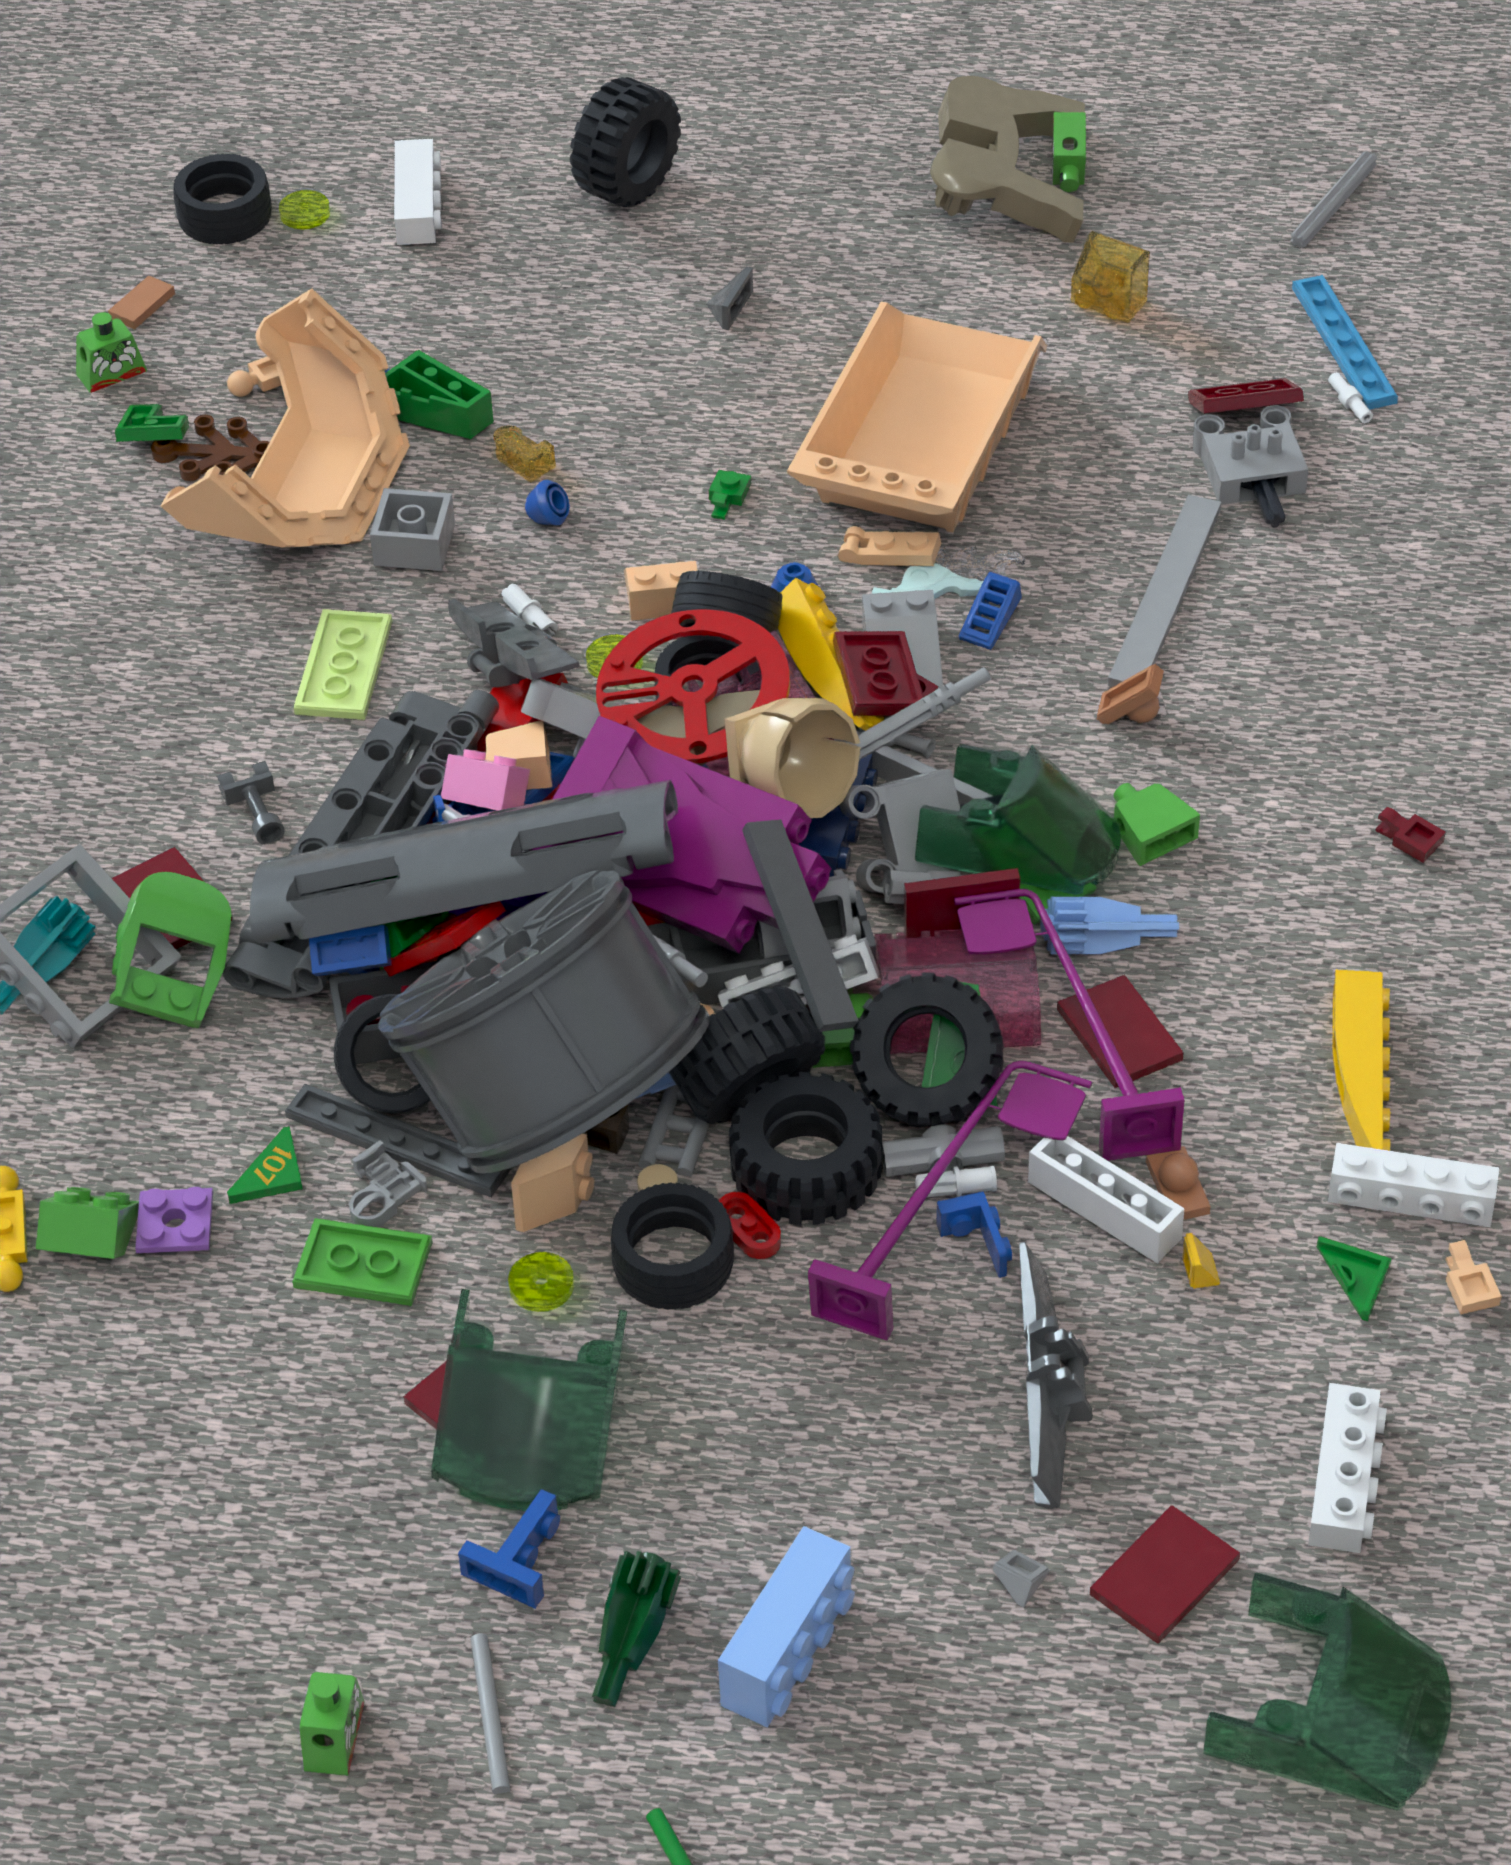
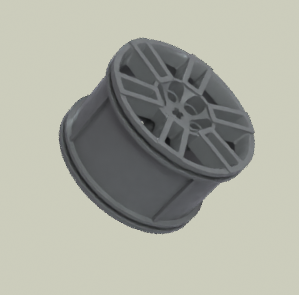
[378,870,710,1173]

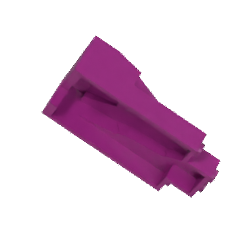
[528,716,832,953]

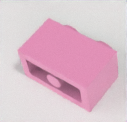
[441,749,530,810]

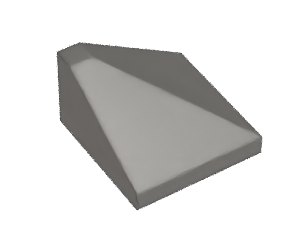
[992,1550,1050,1608]

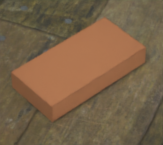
[108,275,175,329]

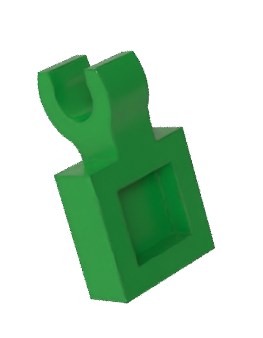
[709,470,751,520]

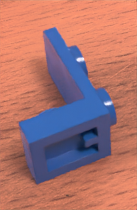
[936,1191,1012,1278]

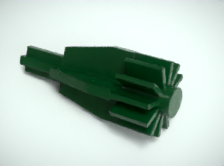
[592,1551,681,1707]

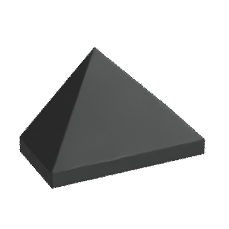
[706,266,753,330]

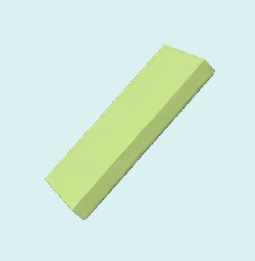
[294,609,393,720]

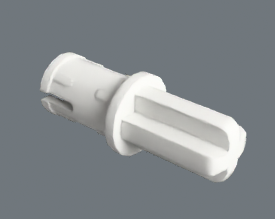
[501,584,558,636]
[915,1165,997,1197]

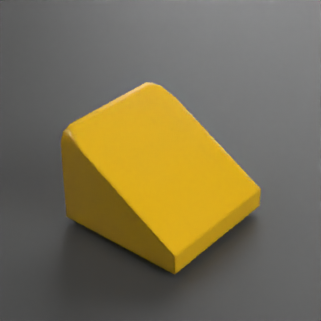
[1182,1233,1221,1289]

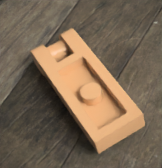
[838,526,941,566]

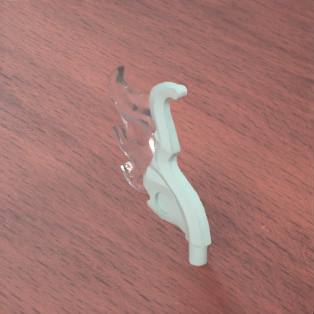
[872,546,1025,599]

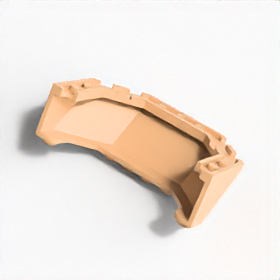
[161,288,410,548]

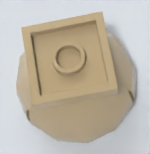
[725,698,861,818]

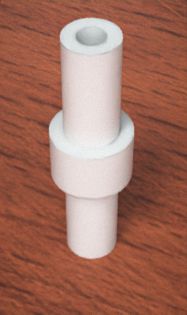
[1328,373,1373,423]

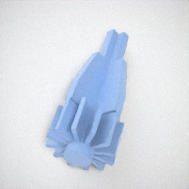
[1040,897,1179,954]

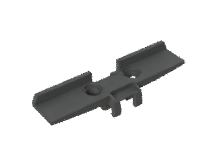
[448,599,580,687]
[1019,1242,1093,1509]

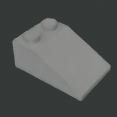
[862,590,943,689]

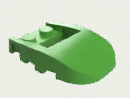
[109,872,231,1028]

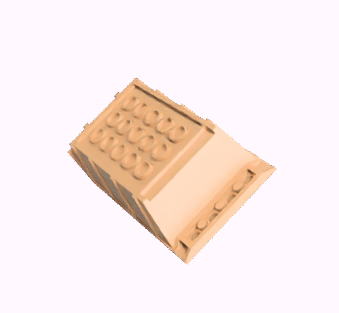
[787,301,1047,533]

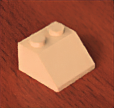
[624,561,698,621]
[511,1134,594,1232]

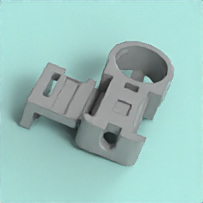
[349,1140,428,1228]

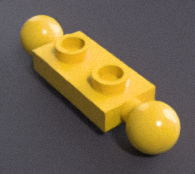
[0,1166,28,1292]

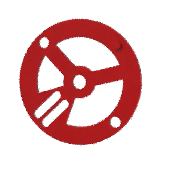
[596,609,790,764]

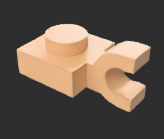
[1446,1240,1502,1314]

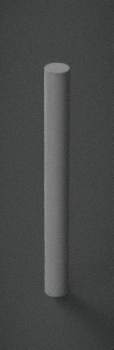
[470,1633,510,1795]

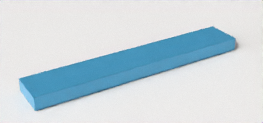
[1292,275,1398,410]

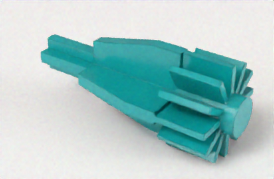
[0,896,96,1015]

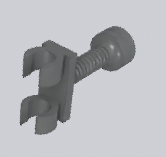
[216,761,285,845]

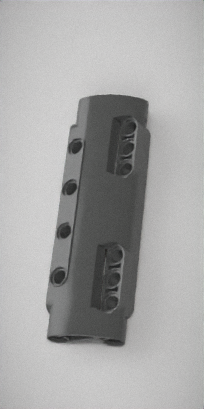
[222,690,499,998]
[250,780,678,944]

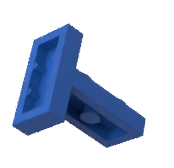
[309,925,391,976]
[458,1489,560,1609]

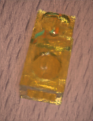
[493,425,556,483]

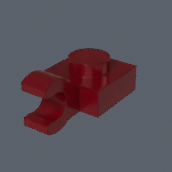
[1375,807,1446,863]

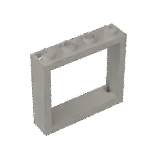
[0,843,182,1049]

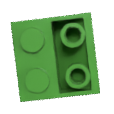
[36,1187,139,1259]

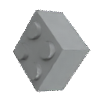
[370,488,455,571]

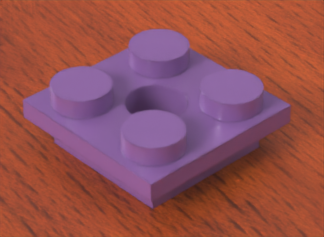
[135,1187,213,1253]

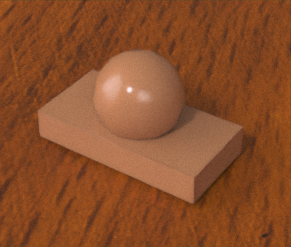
[1097,664,1164,724]
[1146,1146,1211,1220]

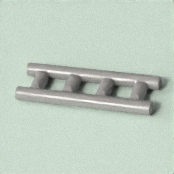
[638,1085,710,1177]

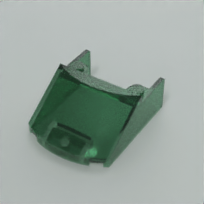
[915,744,1121,895]
[431,1289,628,1511]
[1203,1573,1451,1811]

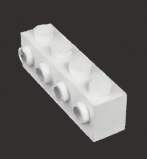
[394,139,442,245]
[718,934,880,1009]
[1028,1136,1184,1264]
[1328,1143,1499,1227]
[1308,1383,1387,1553]

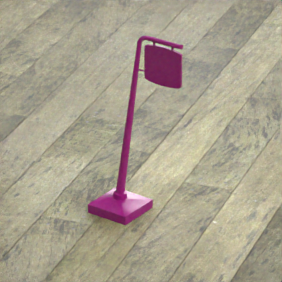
[954,889,1185,1161]
[808,1060,1092,1341]

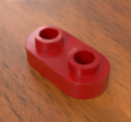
[719,1192,781,1259]

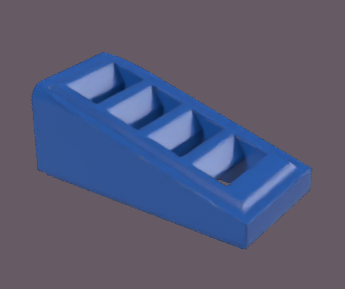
[958,572,1022,650]

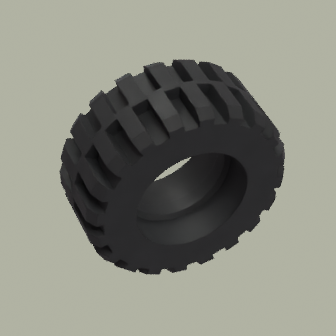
[570,77,681,207]
[850,972,1004,1128]
[669,986,825,1124]
[729,1072,882,1225]

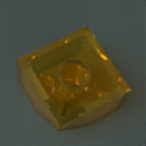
[1071,231,1150,323]

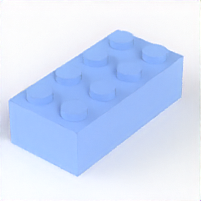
[718,1526,855,1728]

